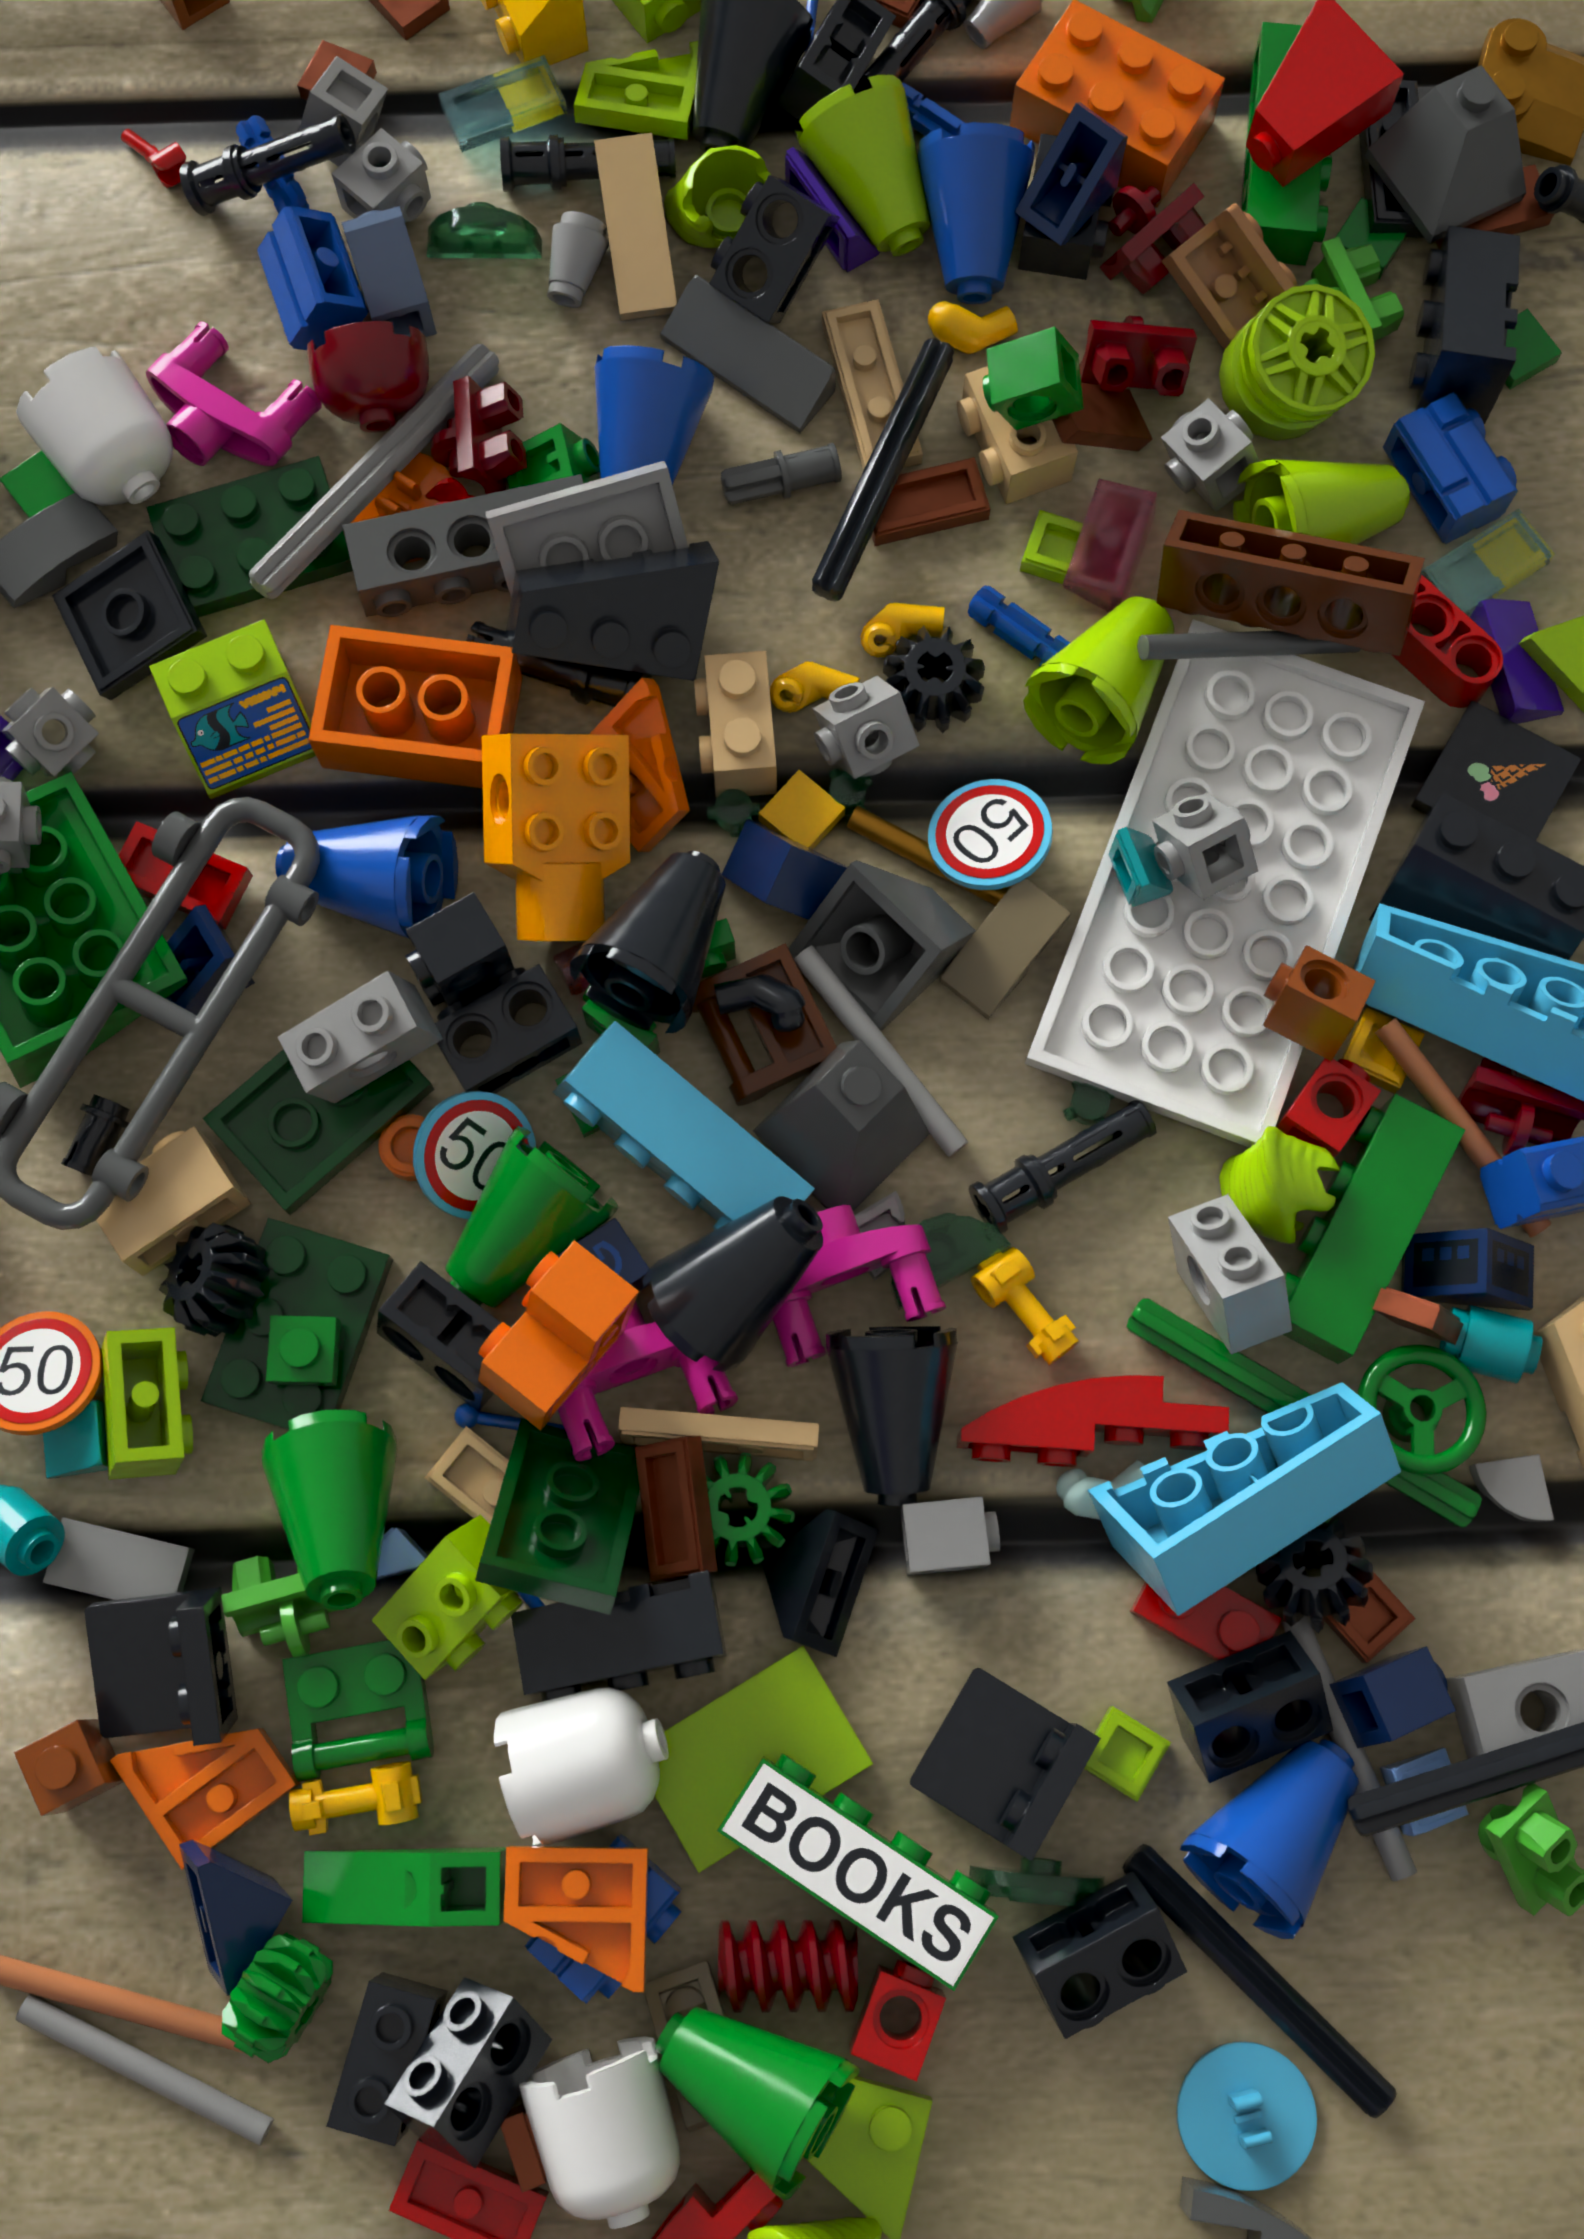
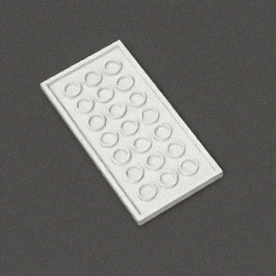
[1025,619,1425,1148]

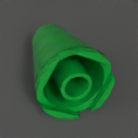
[445,1126,619,1308]
[261,1410,398,1610]
[655,2007,860,2200]

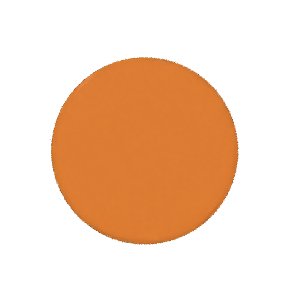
[378,1114,425,1181]

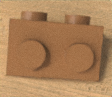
[1162,203,1298,350]

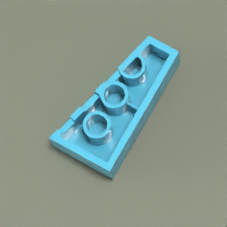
[1354,903,1584,1101]
[553,1021,815,1230]
[1087,1382,1401,1616]

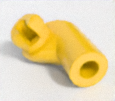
[928,301,1018,354]
[860,602,945,658]
[770,661,860,713]

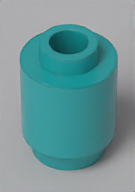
[1439,1305,1543,1384]
[0,1484,65,1576]

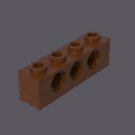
[1156,510,1425,656]

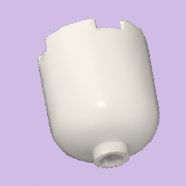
[16,347,173,506]
[494,1687,669,1846]
[519,2036,680,2229]

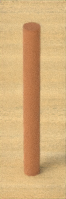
[1375,1018,1551,1238]
[0,1955,245,2054]

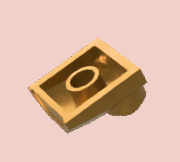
[1477,18,1584,166]

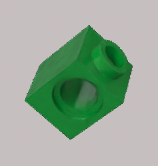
[983,326,1084,431]

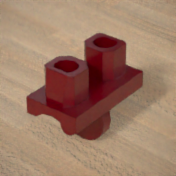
[1099,183,1206,294]
[1080,315,1197,397]
[431,376,527,494]
[1458,1057,1584,1155]

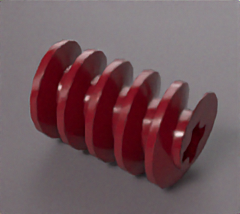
[718,1919,858,2013]

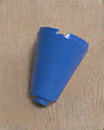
[917,122,1035,304]
[594,345,715,486]
[275,814,458,939]
[1180,1739,1359,1939]

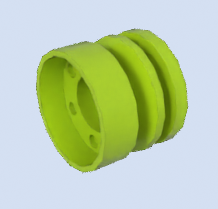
[1219,284,1376,441]

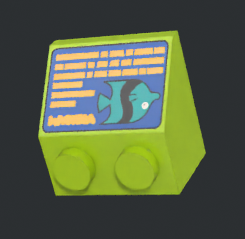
[149,619,316,799]

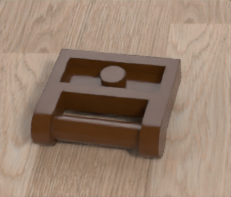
[692,943,837,1106]

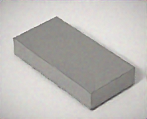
[43,1517,195,1600]

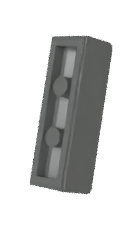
[660,275,836,433]

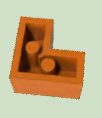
[478,1240,639,1431]

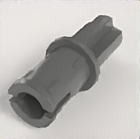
[721,443,842,505]

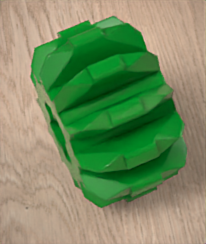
[706,1452,795,1567]
[222,1932,333,2064]

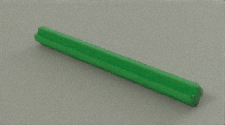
[1126,1298,1482,1528]

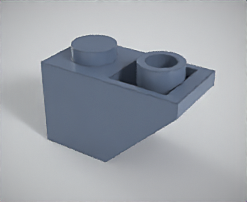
[341,206,437,337]

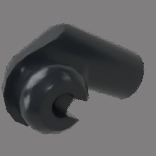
[714,974,806,1032]

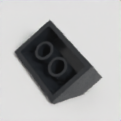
[1369,793,1584,960]

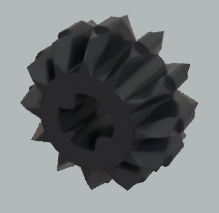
[883,625,985,733]
[159,1222,270,1337]
[1256,1518,1373,1633]

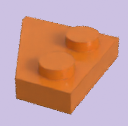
[590,678,690,852]
[110,1728,301,1870]
[503,1846,649,1992]

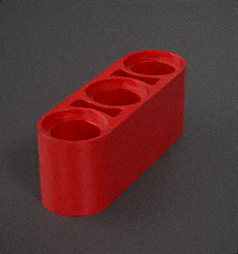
[1391,575,1504,708]

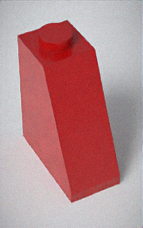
[1246,0,1404,187]

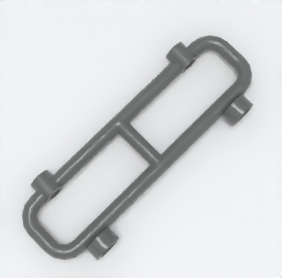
[0,797,320,1230]

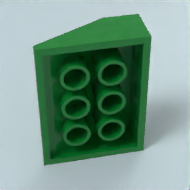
[0,771,188,1088]

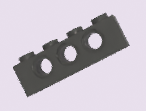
[343,474,584,617]

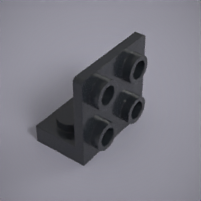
[84,1587,238,1746]
[910,1668,1101,1862]

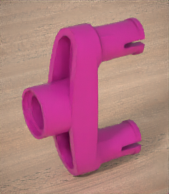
[146,321,322,466]
[773,1205,946,1367]
[557,1301,738,1461]

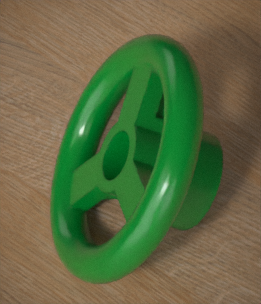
[1357,1344,1487,1475]

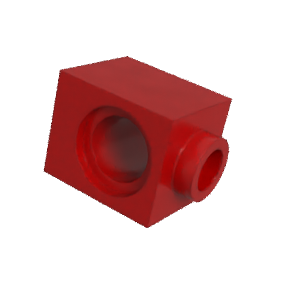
[1276,1058,1382,1158]
[849,1959,946,2082]

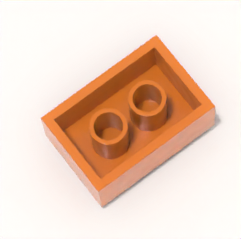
[1010,0,1225,208]
[308,625,523,788]

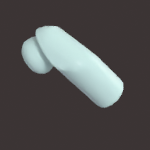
[1056,1460,1145,1520]

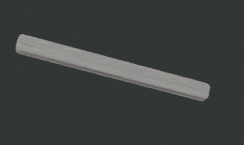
[249,344,499,600]

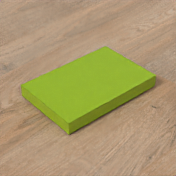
[655,1646,873,1873]

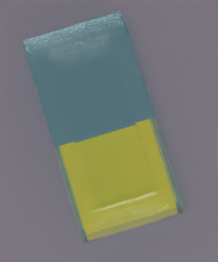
[438,55,567,153]
[1422,508,1555,616]

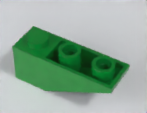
[302,1847,506,1927]

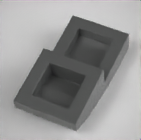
[0,493,118,609]
[1179,2176,1312,2239]

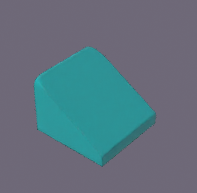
[1108,827,1173,907]
[43,1400,108,1479]

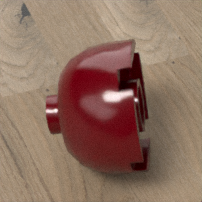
[307,321,429,433]

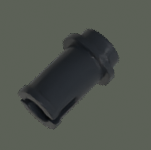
[1534,165,1584,223]
[61,1094,130,1177]

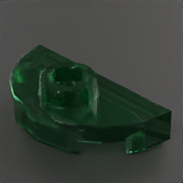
[427,202,542,259]
[891,1213,1011,1311]
[969,1857,1105,1906]

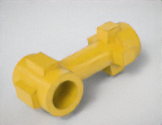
[971,1247,1079,1366]
[289,1761,423,1836]

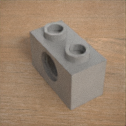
[278,971,443,1103]
[1168,1194,1292,1354]
[1446,1649,1584,1759]

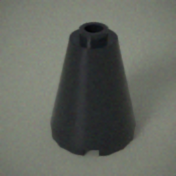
[692,0,813,153]
[570,851,726,1033]
[643,1196,823,1372]
[826,1326,958,1506]

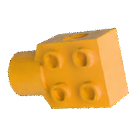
[482,733,630,941]

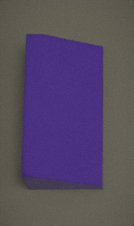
[785,147,880,273]
[1470,599,1564,724]

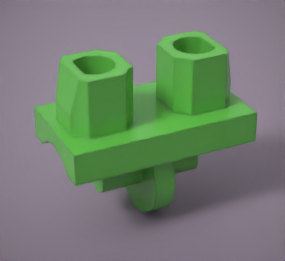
[1304,236,1404,344]
[221,1556,359,1658]
[1478,1783,1584,1916]

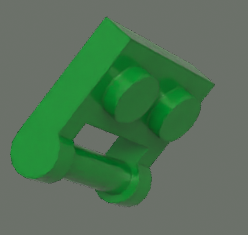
[282,1640,434,1782]

